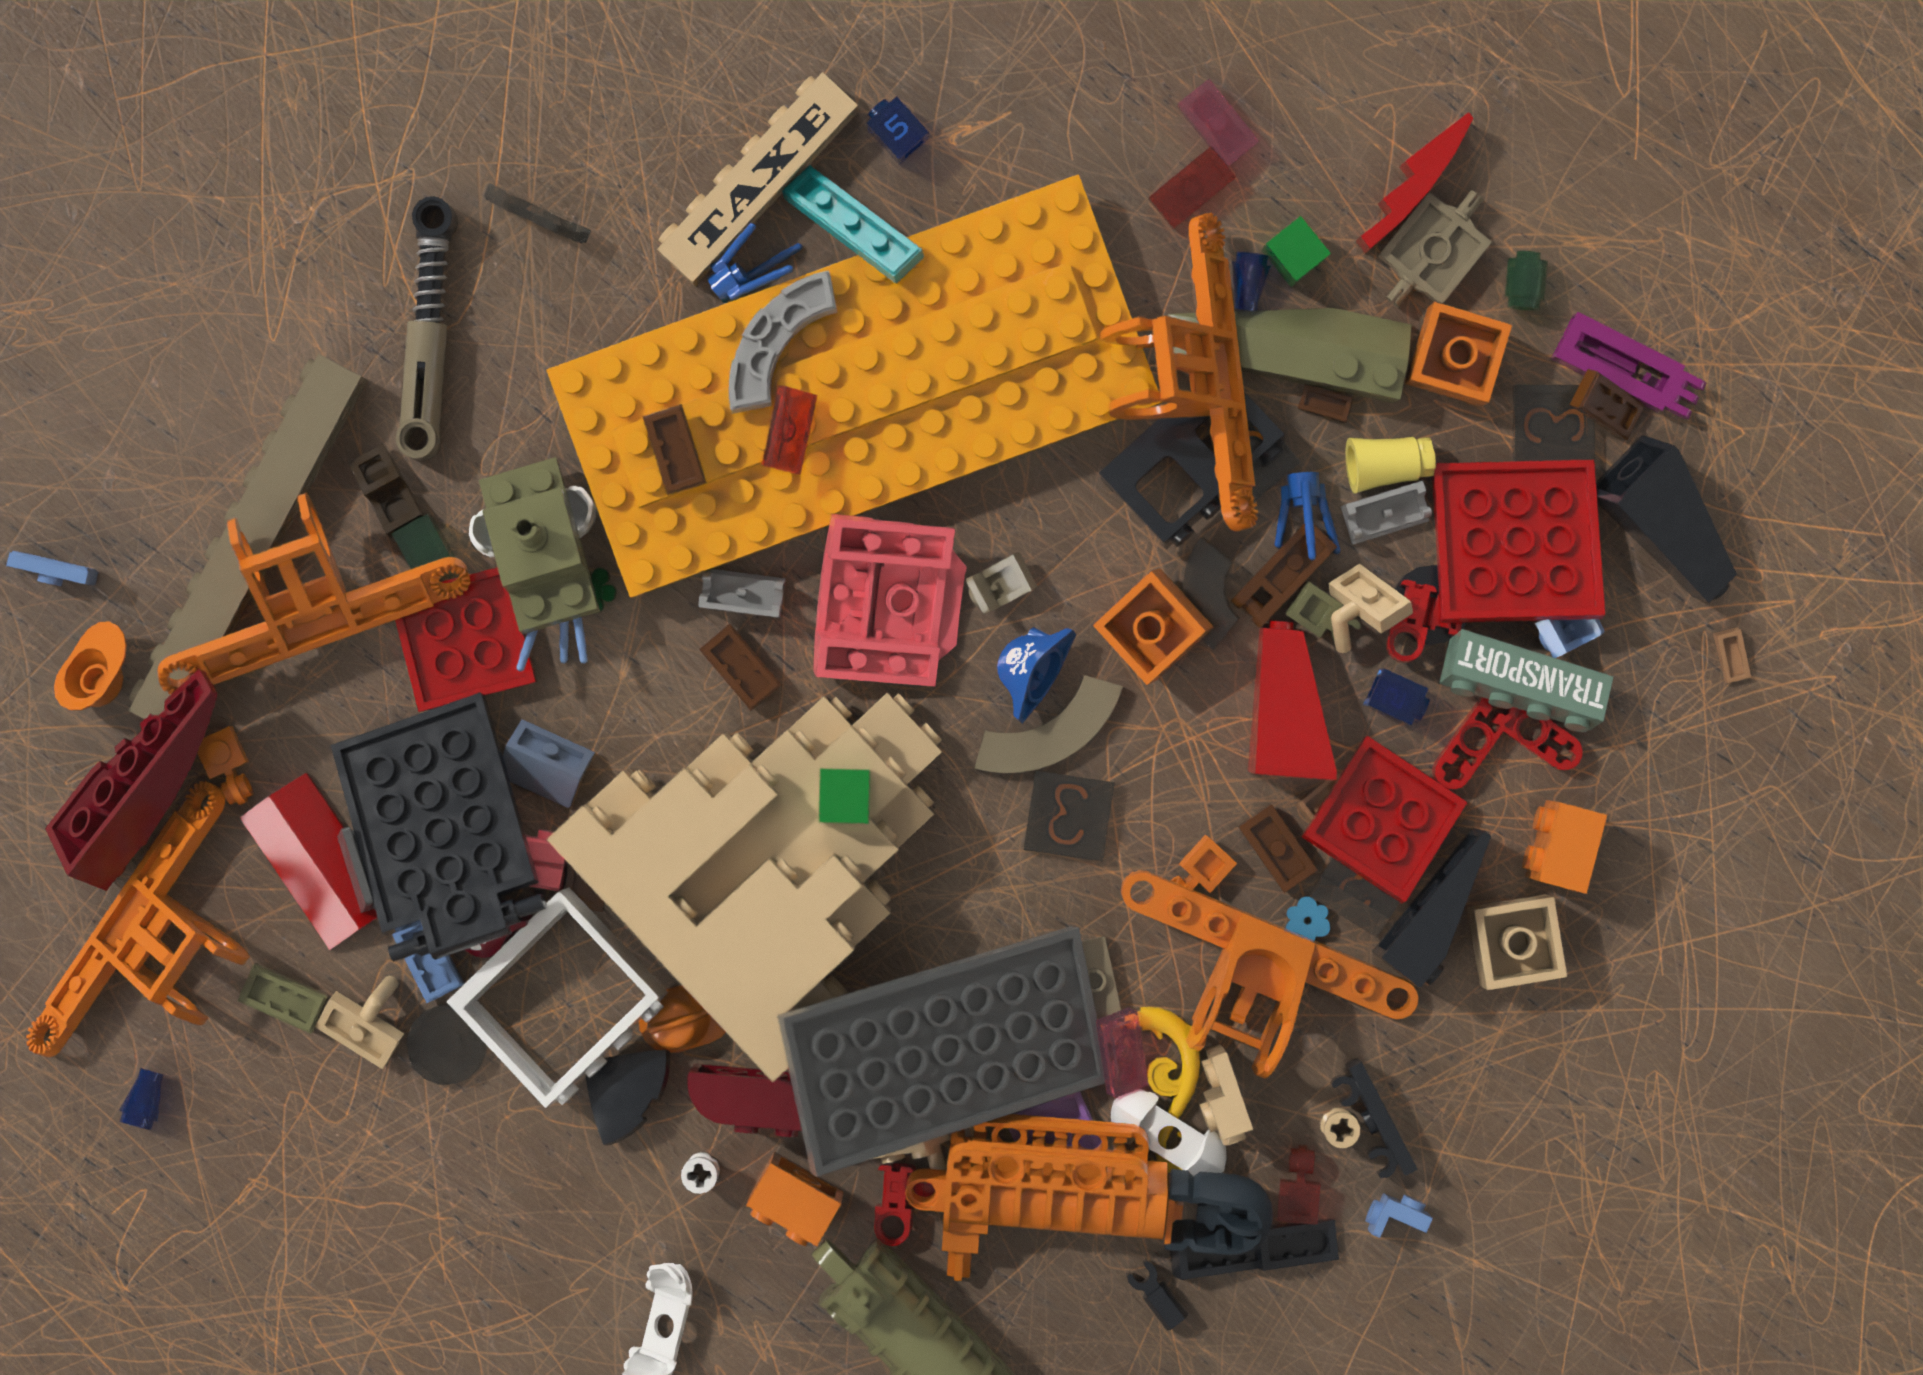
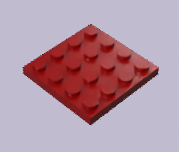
[1432,460,1605,623]

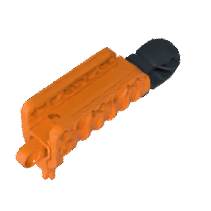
[905,1114,1273,1281]

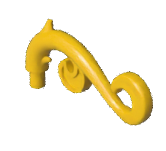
[1120,1007,1200,1173]

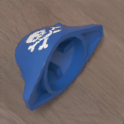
[997,627,1077,724]

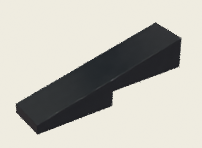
[1170,1219,1339,1280]

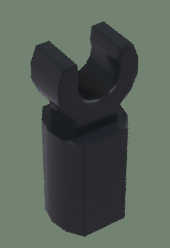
[1126,1258,1188,1331]

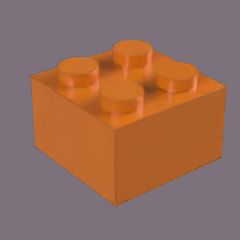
[1405,302,1512,407]
[1093,568,1214,685]
[1522,800,1608,894]
[746,1152,844,1246]

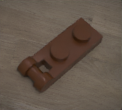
[1230,523,1337,628]

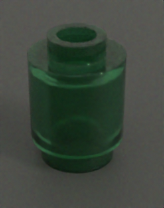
[1504,251,1548,311]

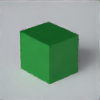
[1261,216,1331,287]
[818,768,870,824]

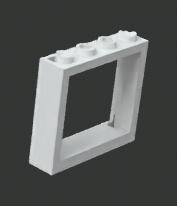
[447,888,668,1108]

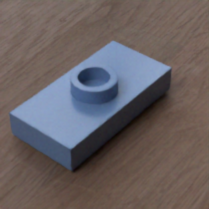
[6,551,98,586]
[392,924,464,1003]

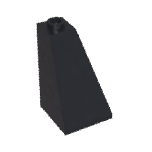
[1596,435,1737,603]

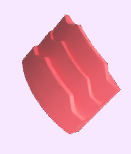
[813,514,967,687]

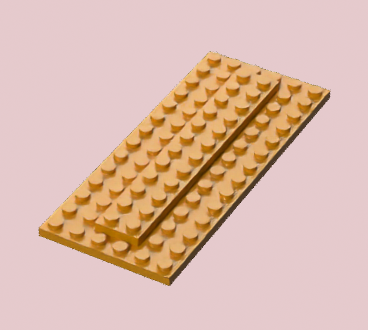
[546,174,1162,598]

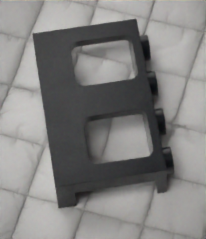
[1099,390,1285,550]

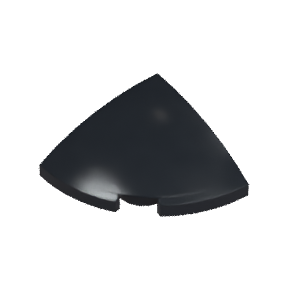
[585,1049,670,1146]

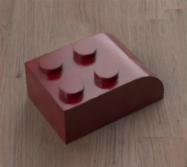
[688,1063,802,1137]

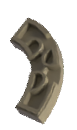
[974,675,1123,773]

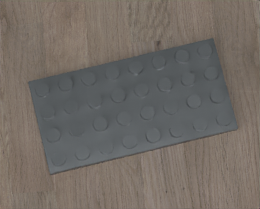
[777,926,1110,1177]

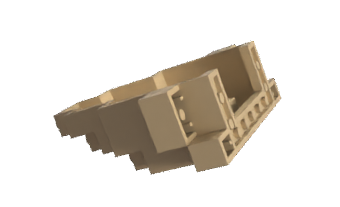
[546,693,942,1082]

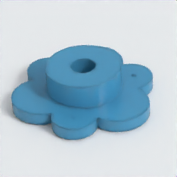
[1286,896,1330,941]

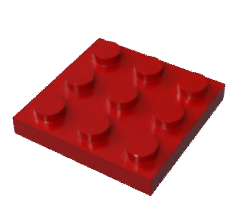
[395,567,537,712]
[1301,736,1467,904]

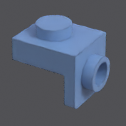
[1535,619,1605,658]
[1365,1193,1433,1238]

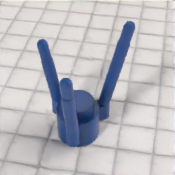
[708,223,803,304]
[1274,472,1340,560]

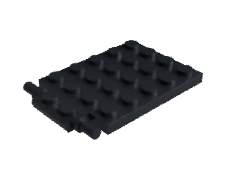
[331,692,547,962]

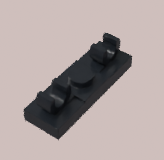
[1330,1058,1418,1178]

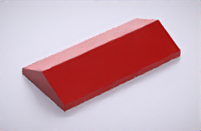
[240,773,378,950]

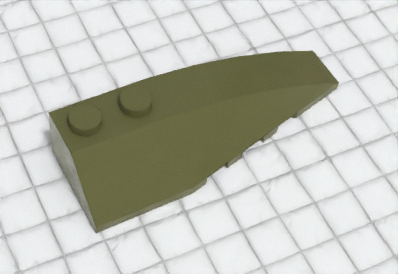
[1168,308,1412,403]

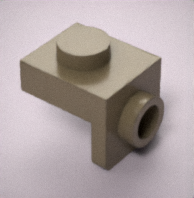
[966,552,1037,614]

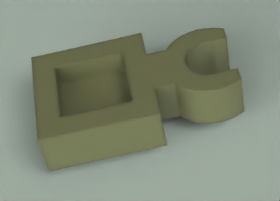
[1285,581,1361,641]

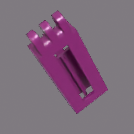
[1551,312,1707,420]

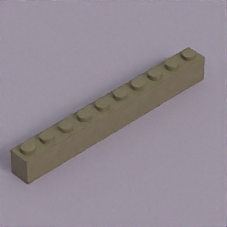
[129,354,368,719]

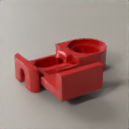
[1386,580,1462,663]
[874,1163,935,1246]

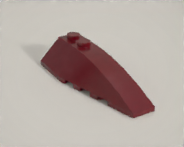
[45,669,218,891]

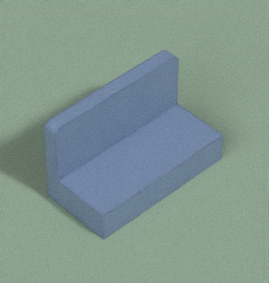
[503,719,595,808]

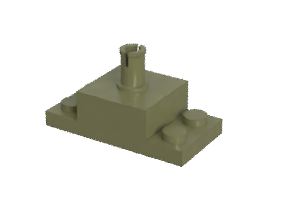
[479,457,600,635]

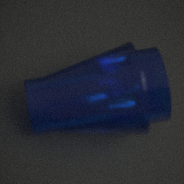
[1231,251,1271,311]
[119,1068,164,1130]

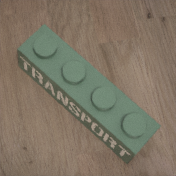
[1439,629,1614,732]

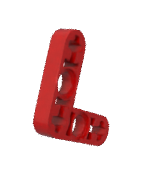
[1432,697,1583,789]

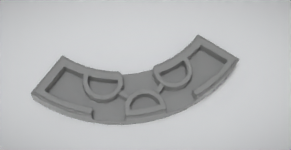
[729,270,838,414]

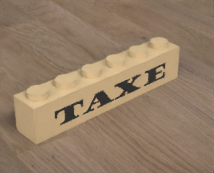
[657,72,859,287]

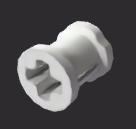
[681,1152,720,1194]

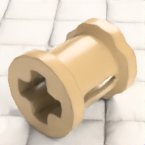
[1320,1107,1360,1148]

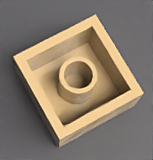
[1467,894,1567,990]

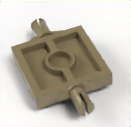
[1377,190,1492,308]

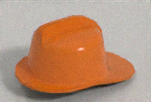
[54,621,127,711]
[639,985,726,1053]

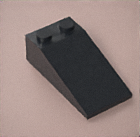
[1372,828,1491,988]

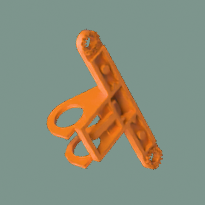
[1100,213,1258,531]
[157,493,470,695]
[26,781,250,1058]
[1121,870,1418,1079]

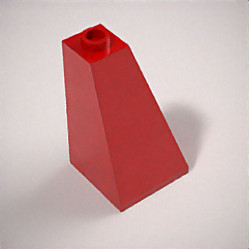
[1248,621,1337,780]

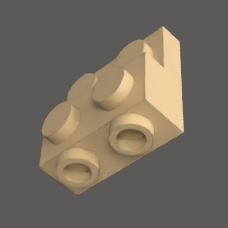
[1199,1044,1253,1146]

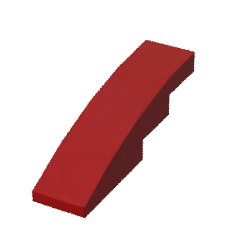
[1356,112,1474,254]

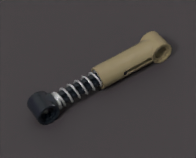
[396,196,458,461]

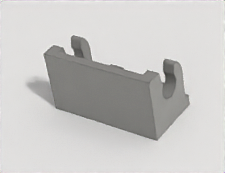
[1341,481,1432,545]
[698,569,786,618]

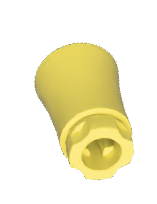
[1345,437,1436,494]

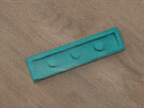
[782,165,924,284]

